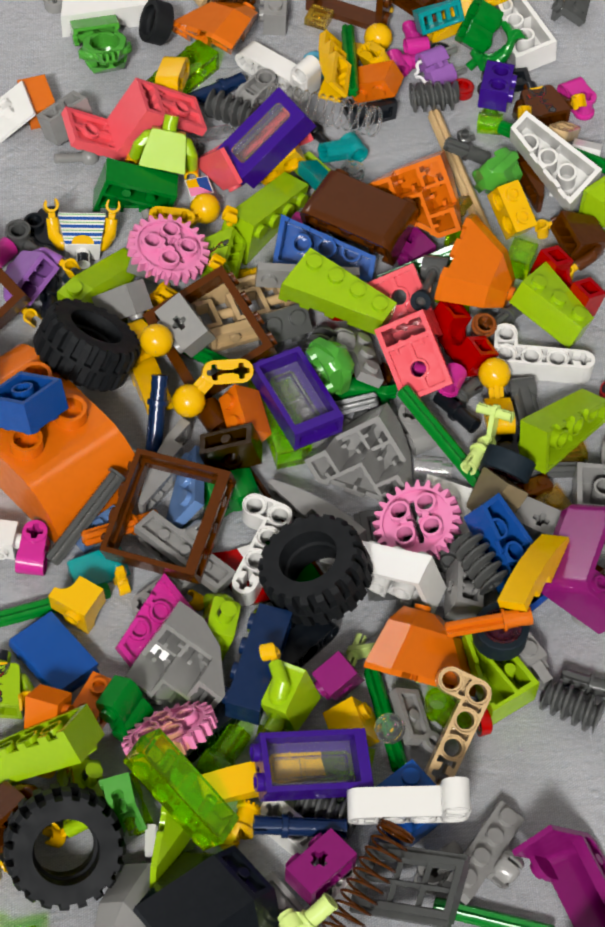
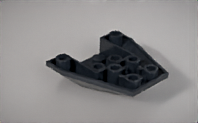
[133,844,280,927]

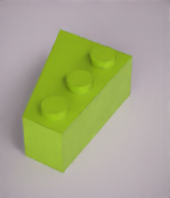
[462,630,540,725]

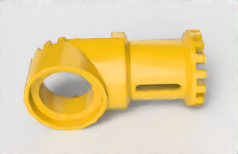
[218,799,261,848]

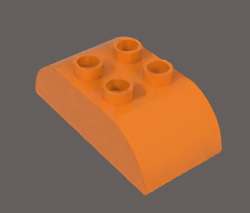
[0,344,144,543]

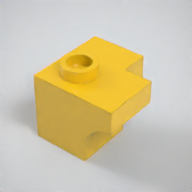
[48,576,106,634]
[323,696,381,747]

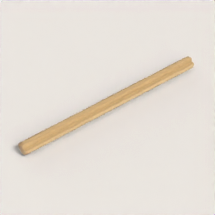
[428,109,493,233]

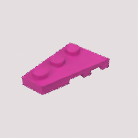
[115,573,196,667]

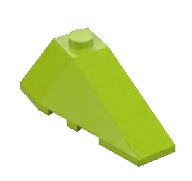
[57,248,136,304]
[149,755,210,888]

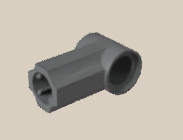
[506,376,539,425]

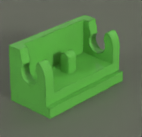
[70,15,120,46]
[98,772,147,833]

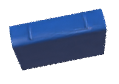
[9,611,99,693]

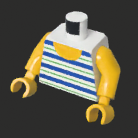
[43,198,121,269]

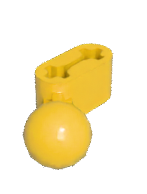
[356,23,393,65]
[155,56,190,127]
[148,193,221,229]
[127,319,174,363]
[478,357,516,435]
[172,359,254,418]

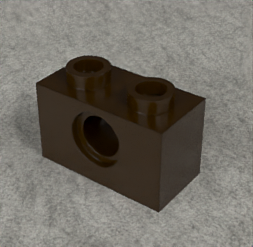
[199,422,262,471]

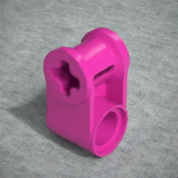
[557,77,597,121]
[15,520,50,576]

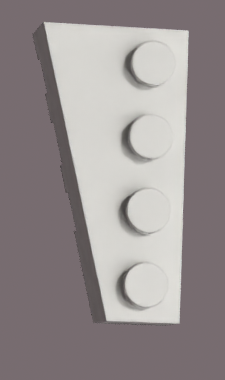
[61,0,149,37]
[494,0,557,72]
[509,110,602,211]
[319,541,447,614]

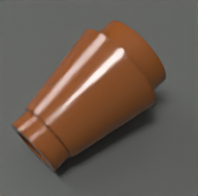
[470,313,497,337]

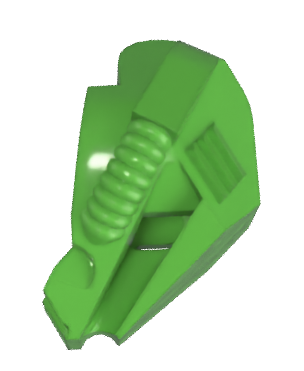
[78,31,132,74]
[472,147,523,194]
[305,337,355,395]

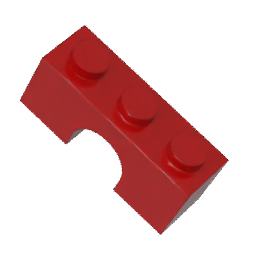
[530,245,605,316]
[434,301,499,377]

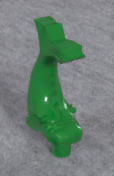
[466,21,528,71]
[331,377,397,405]

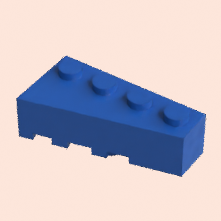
[272,214,378,282]
[463,493,548,611]

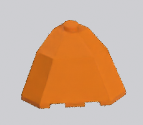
[172,2,258,55]
[367,150,462,238]
[434,213,517,308]
[364,603,476,697]

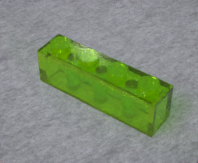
[123,728,239,851]

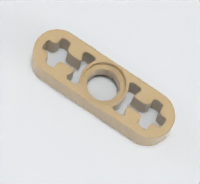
[549,121,581,142]

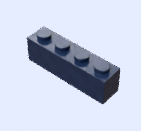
[221,603,293,725]

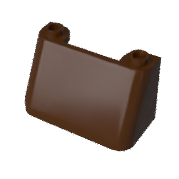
[300,169,420,267]

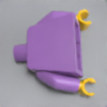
[3,247,81,328]

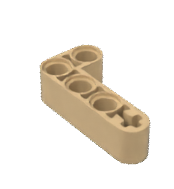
[424,666,492,785]

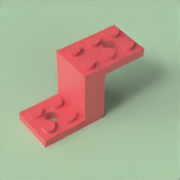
[61,78,207,164]
[367,263,454,397]

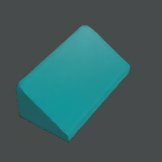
[298,160,328,190]
[67,546,130,584]

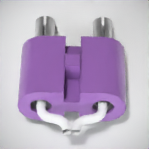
[414,45,467,87]

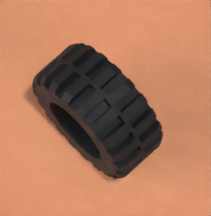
[33,298,141,392]
[258,514,373,626]
[3,782,126,911]

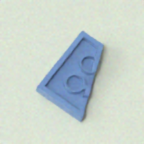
[166,445,205,529]

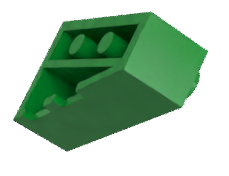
[92,158,178,212]

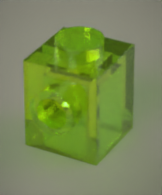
[508,237,539,280]

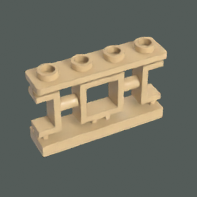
[191,274,295,352]

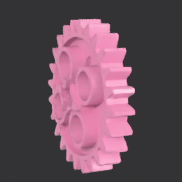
[126,214,210,286]
[372,480,463,560]
[121,700,218,766]

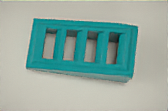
[412,0,465,35]

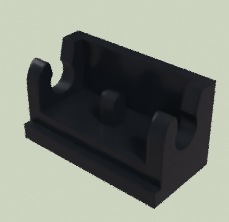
[343,97,398,130]

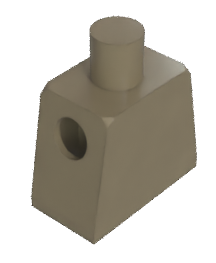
[467,466,528,514]

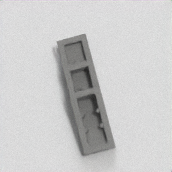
[138,417,191,514]
[268,479,367,541]

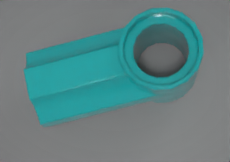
[317,132,368,164]

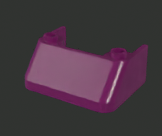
[541,504,605,634]
[512,824,605,927]

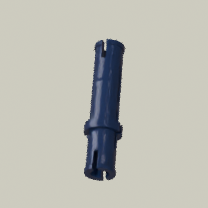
[188,72,246,105]
[145,374,169,453]
[253,813,347,839]

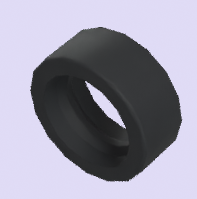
[139,0,174,46]

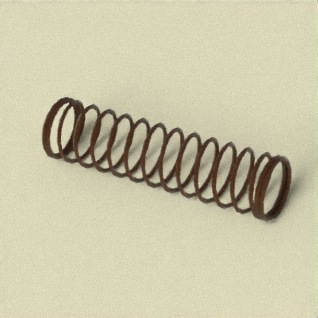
[321,819,415,927]

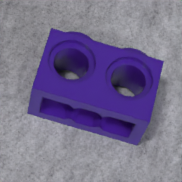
[477,60,517,112]

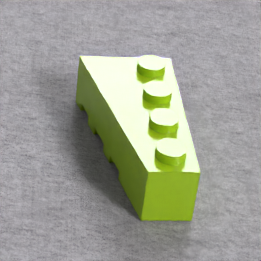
[235,172,309,265]
[278,247,397,335]
[518,388,605,474]
[0,704,105,786]

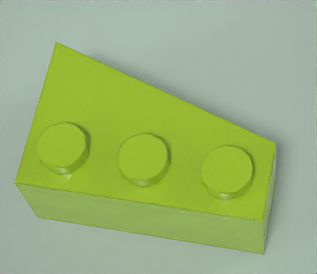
[509,262,594,349]

